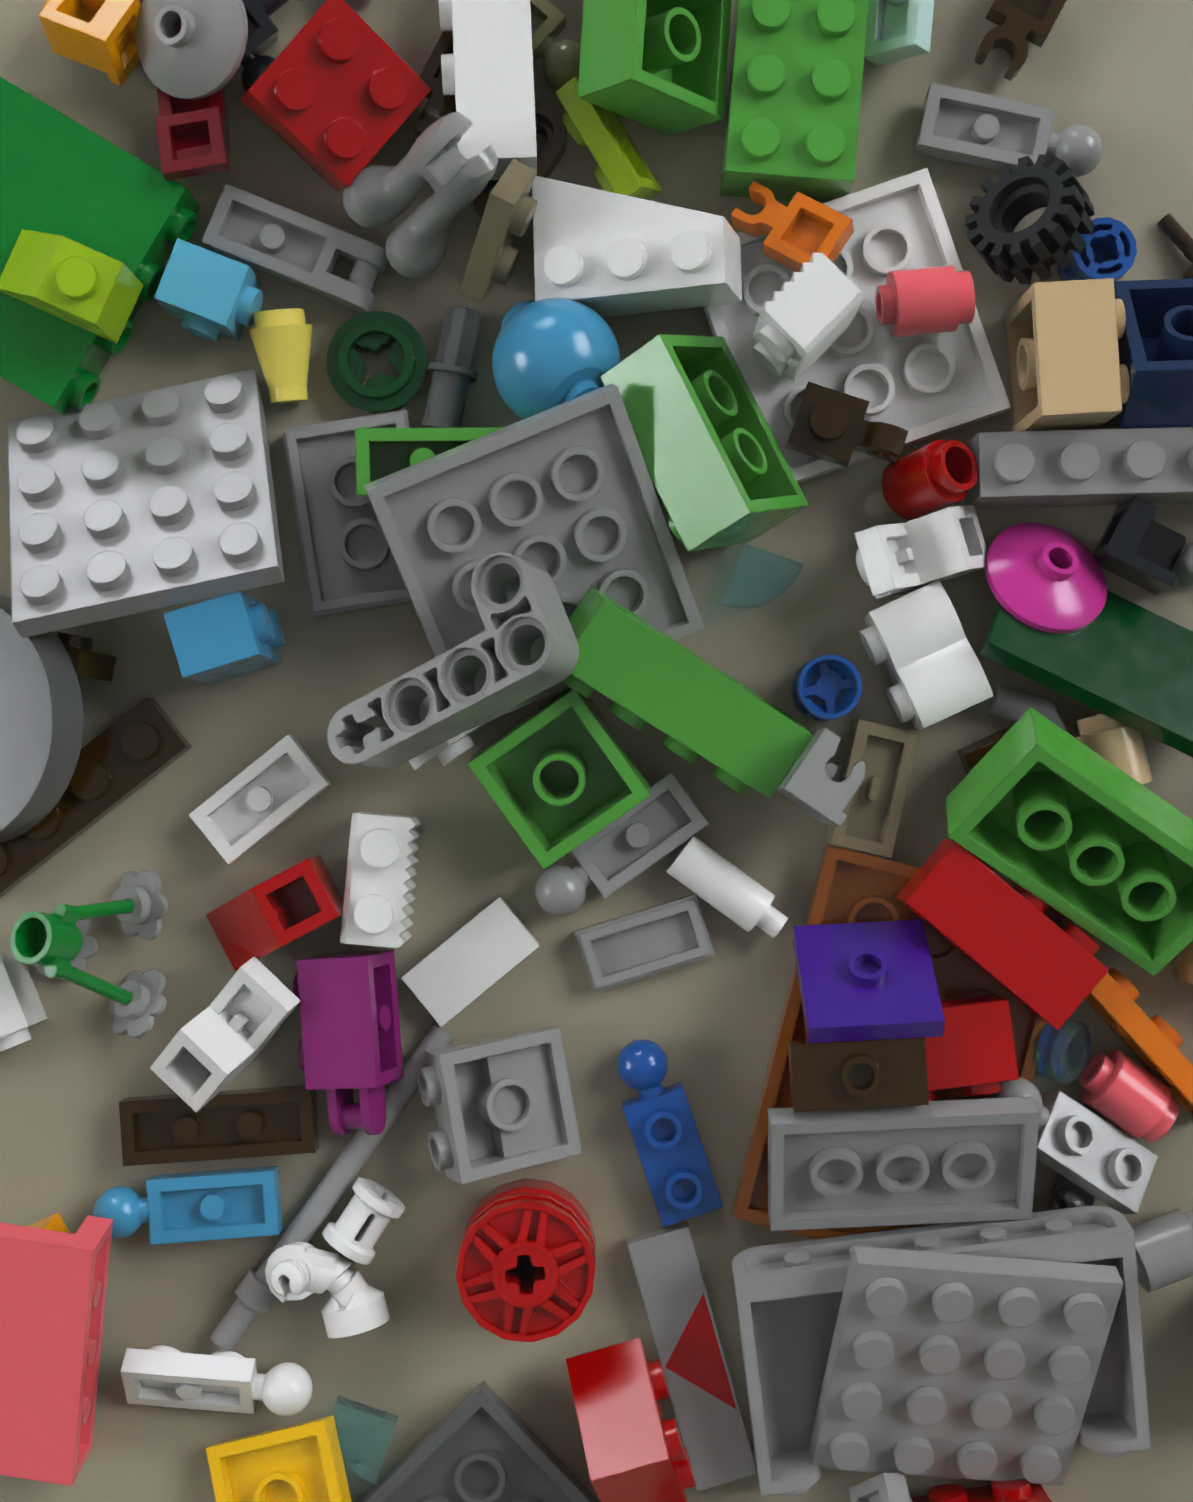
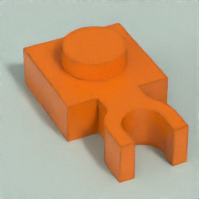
[731,181,854,272]

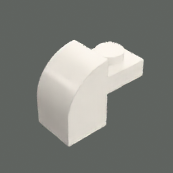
[854,505,987,599]
[150,956,301,1113]

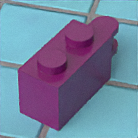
[293,950,404,1136]

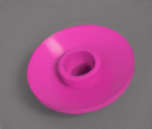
[985,522,1107,634]

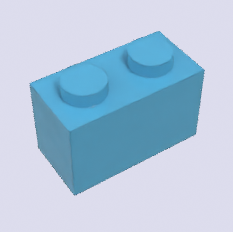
[163,591,286,685]

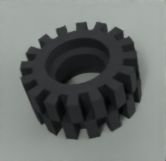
[965,154,1095,284]

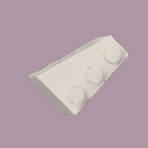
[532,176,742,317]

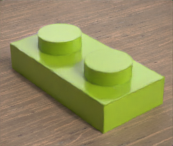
[555,77,662,200]

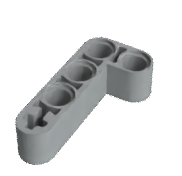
[327,552,579,770]

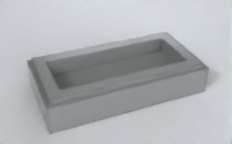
[575,893,715,993]

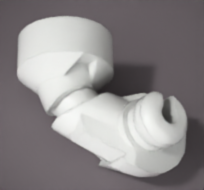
[265,1242,390,1339]

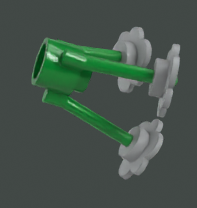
[10,870,168,1039]

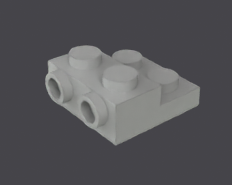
[417,1026,582,1185]

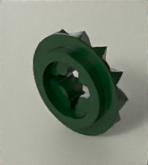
[326,311,428,415]

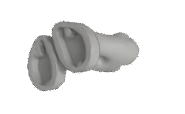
[343,112,498,279]

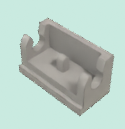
[775,728,865,826]

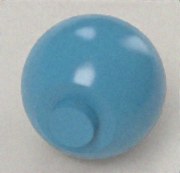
[492,297,621,419]

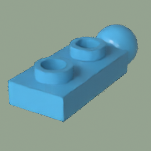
[93,1166,283,1245]

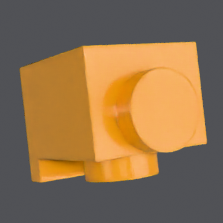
[38,0,141,86]

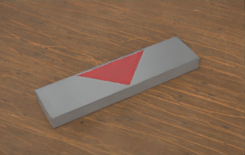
[627,1222,757,1492]

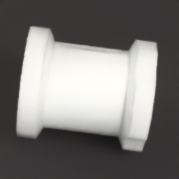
[322,1177,405,1265]

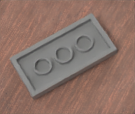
[768,1096,1040,1231]

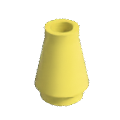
[249,308,312,404]

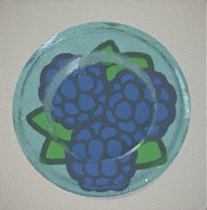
[1035,1018,1091,1084]

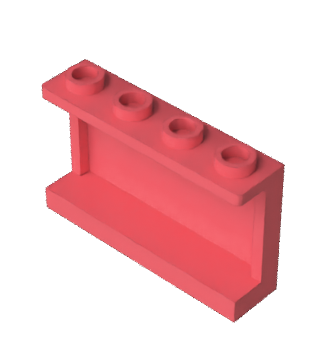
[0,1215,113,1486]

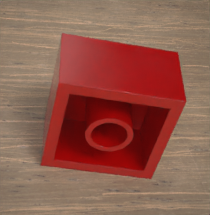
[240,0,432,191]

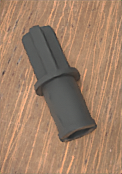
[421,306,483,428]

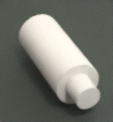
[666,835,788,938]

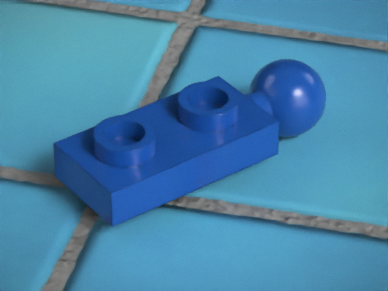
[617,1039,723,1227]

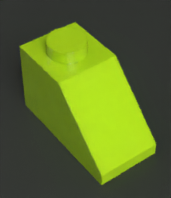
[0,229,143,344]

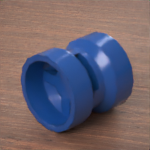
[1057,217,1137,281]
[791,655,862,721]

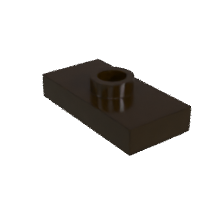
[788,1037,929,1112]

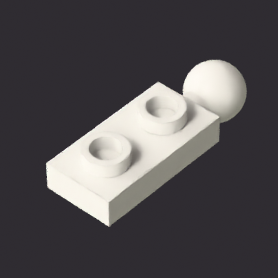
[120,1345,313,1416]

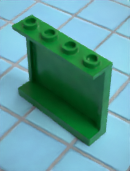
[0,77,200,415]

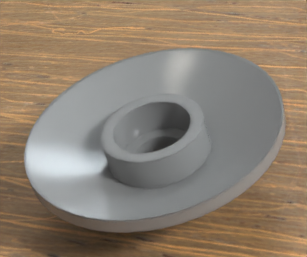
[136,0,248,100]

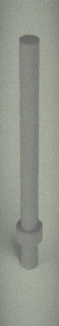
[210,1023,455,1351]

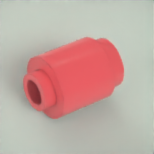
[875,265,975,337]
[1079,1050,1180,1142]

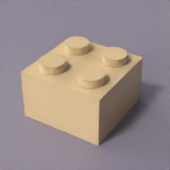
[1004,278,1130,431]

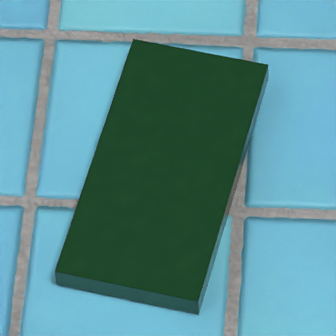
[979,590,1193,758]

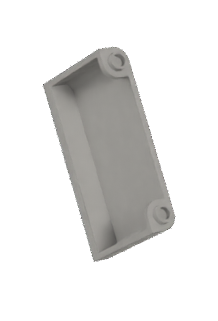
[732,1206,1151,1497]

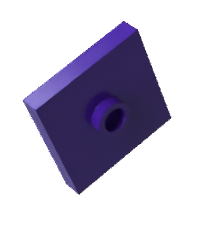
[793,919,945,1043]

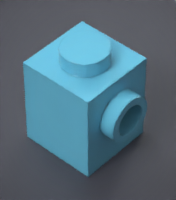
[154,238,263,342]

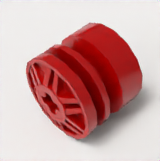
[456,1178,596,1343]

